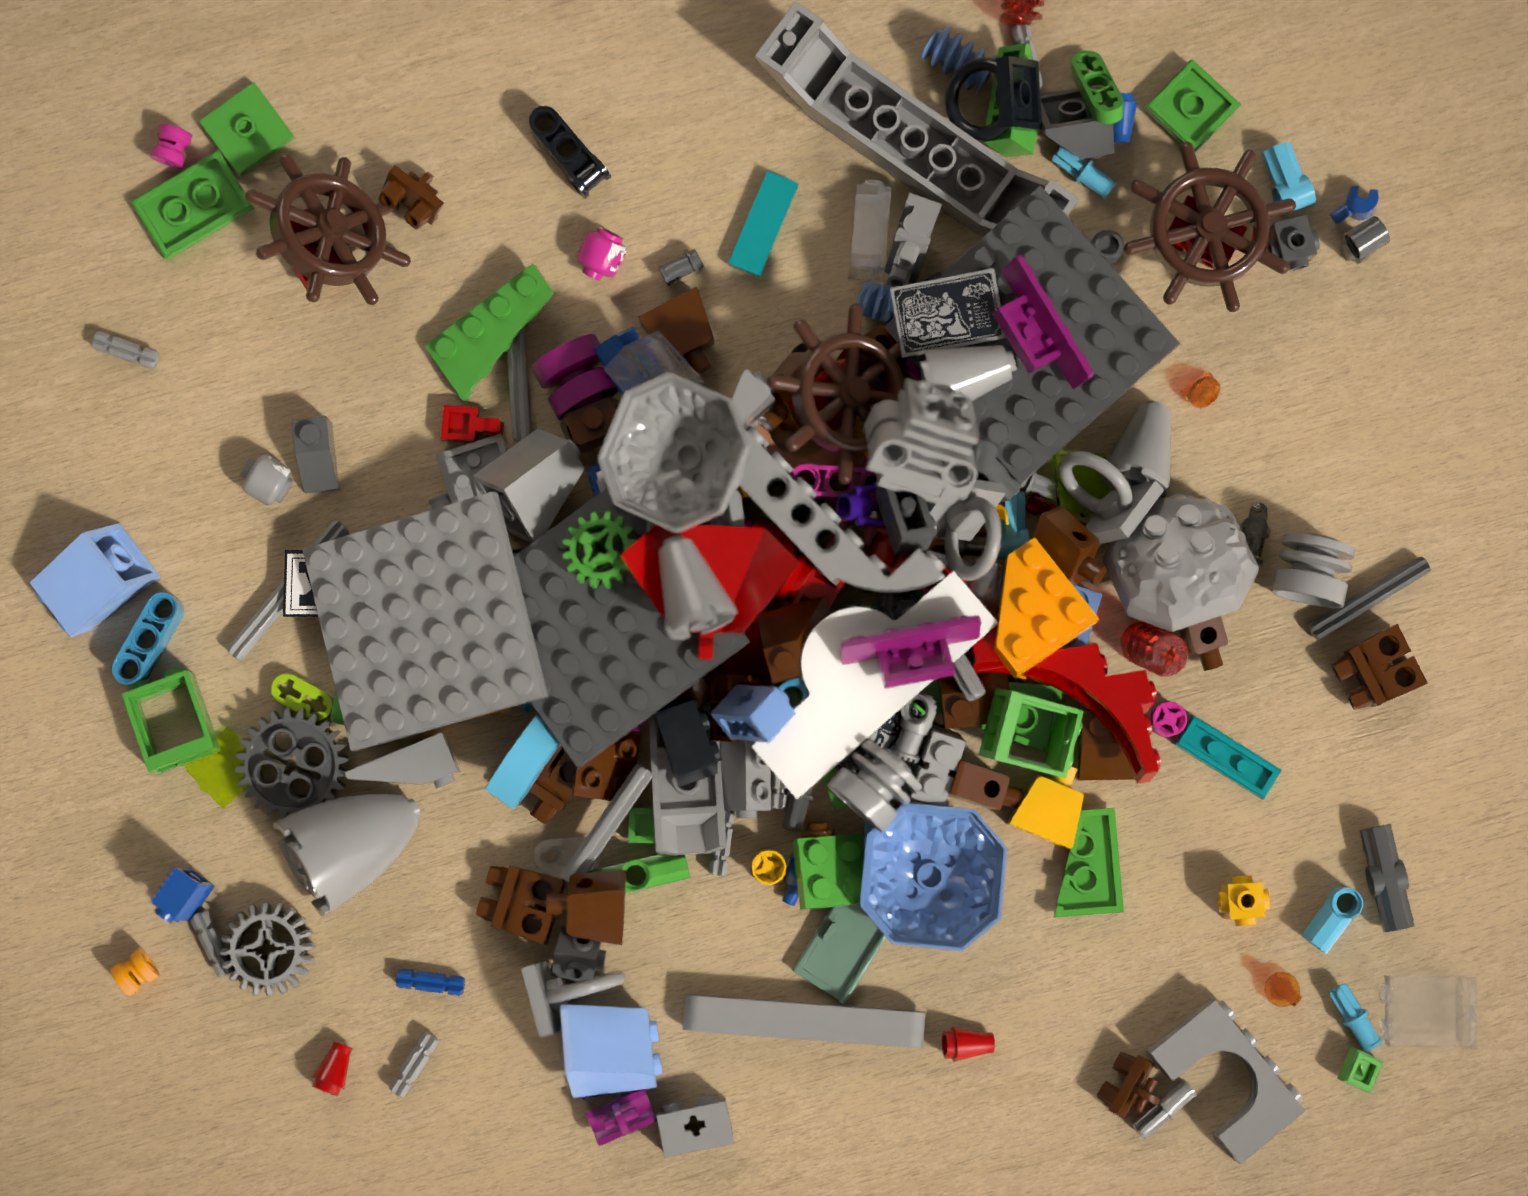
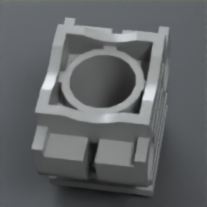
[862,378,979,506]

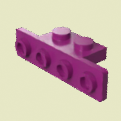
[992,255,1094,389]
[840,615,981,689]

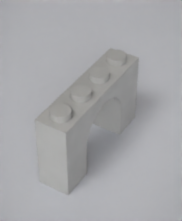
[1146,999,1305,1165]

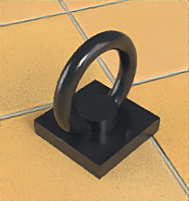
[945,56,1042,140]

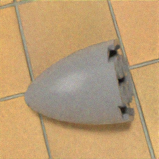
[273,794,421,916]

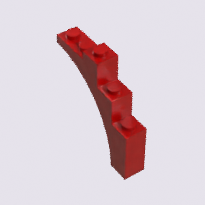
[965,625,1161,784]

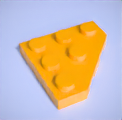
[994,537,1099,678]

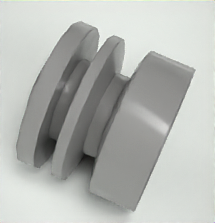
[1271,533,1356,608]
[827,739,922,833]

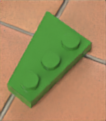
[1053,808,1124,918]

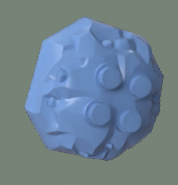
[860,803,1007,951]

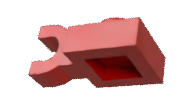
[440,405,504,443]

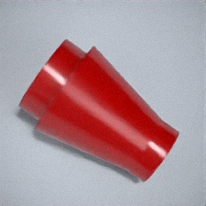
[941,1027,995,1062]
[312,1041,353,1097]

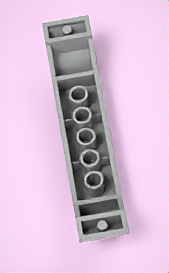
[755,1,1079,236]

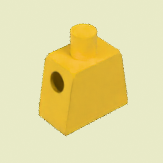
[1007,767,1084,849]

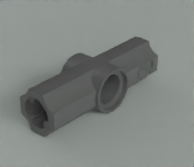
[1360,824,1414,933]

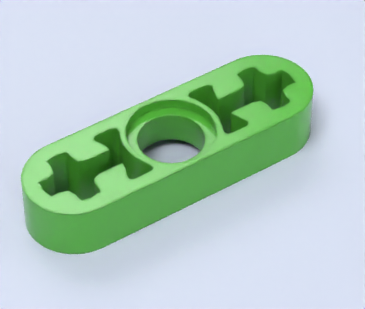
[1071,50,1123,124]

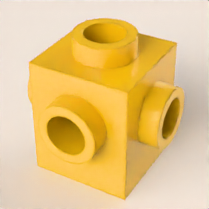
[1217,876,1270,926]

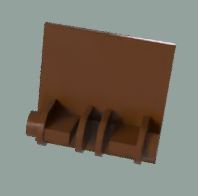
[572,733,641,801]

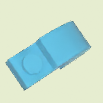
[485,713,561,809]

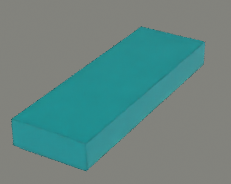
[728,170,799,278]
[1174,715,1282,800]

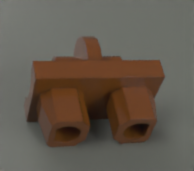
[378,165,444,230]
[1097,1052,1160,1119]

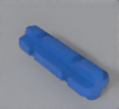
[396,969,465,996]

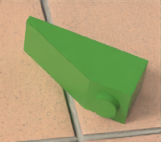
[983,43,1038,158]

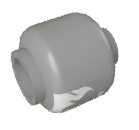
[239,454,294,505]

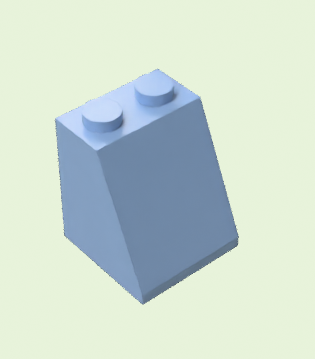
[30,523,160,637]
[560,1004,662,1098]

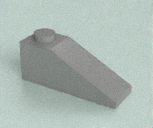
[344,732,461,789]

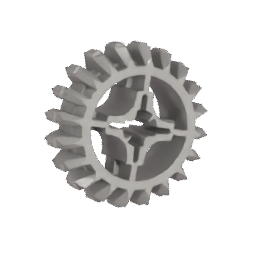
[220,902,316,997]

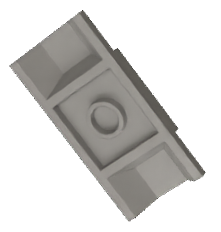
[648,711,726,856]

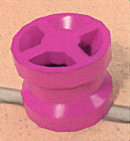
[1149,701,1187,737]

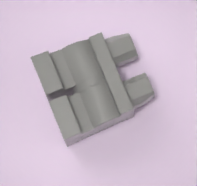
[884,192,942,288]

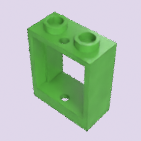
[121,667,221,775]
[978,688,1084,778]

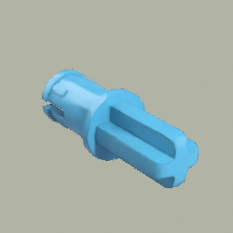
[1052,146,1117,200]
[1329,983,1382,1052]

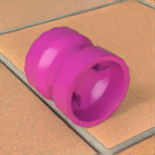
[149,124,193,168]

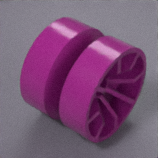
[531,334,619,420]

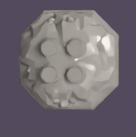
[597,372,750,533]
[1102,493,1259,632]

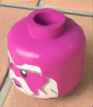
[576,227,626,281]

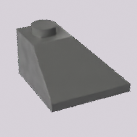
[1040,85,1114,159]

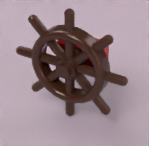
[1123,142,1296,312]
[245,153,411,305]
[767,304,905,484]

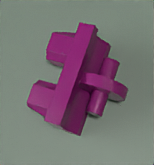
[585,1089,657,1146]

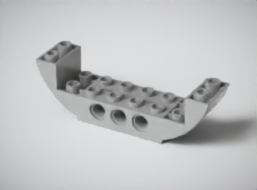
[733,369,945,593]

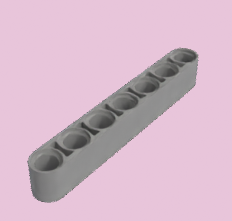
[683,994,926,1048]

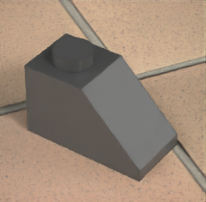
[292,416,340,494]

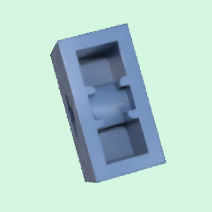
[710,684,796,743]

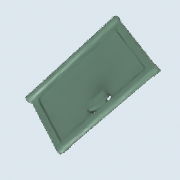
[792,905,887,1005]

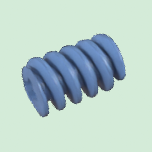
[920,26,997,95]

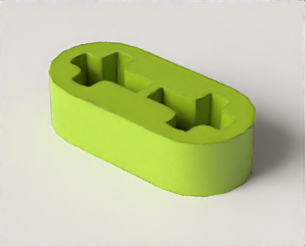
[271,674,334,722]

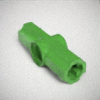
[587,854,690,894]

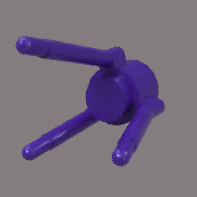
[836,482,886,529]

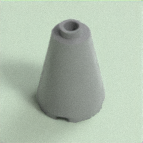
[916,345,1017,401]
[1102,400,1171,497]
[658,535,737,640]

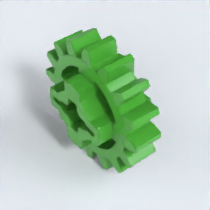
[562,511,637,589]

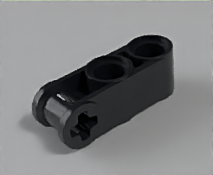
[529,106,612,199]

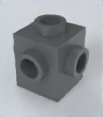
[1267,215,1320,271]
[551,927,606,982]

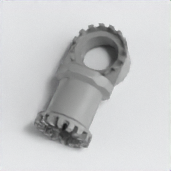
[890,692,937,763]

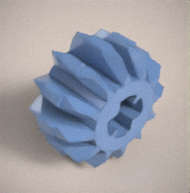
[857,282,895,323]

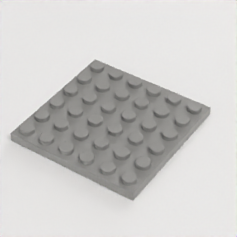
[302,491,548,751]

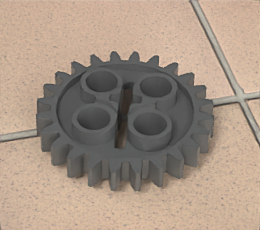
[235,707,350,819]

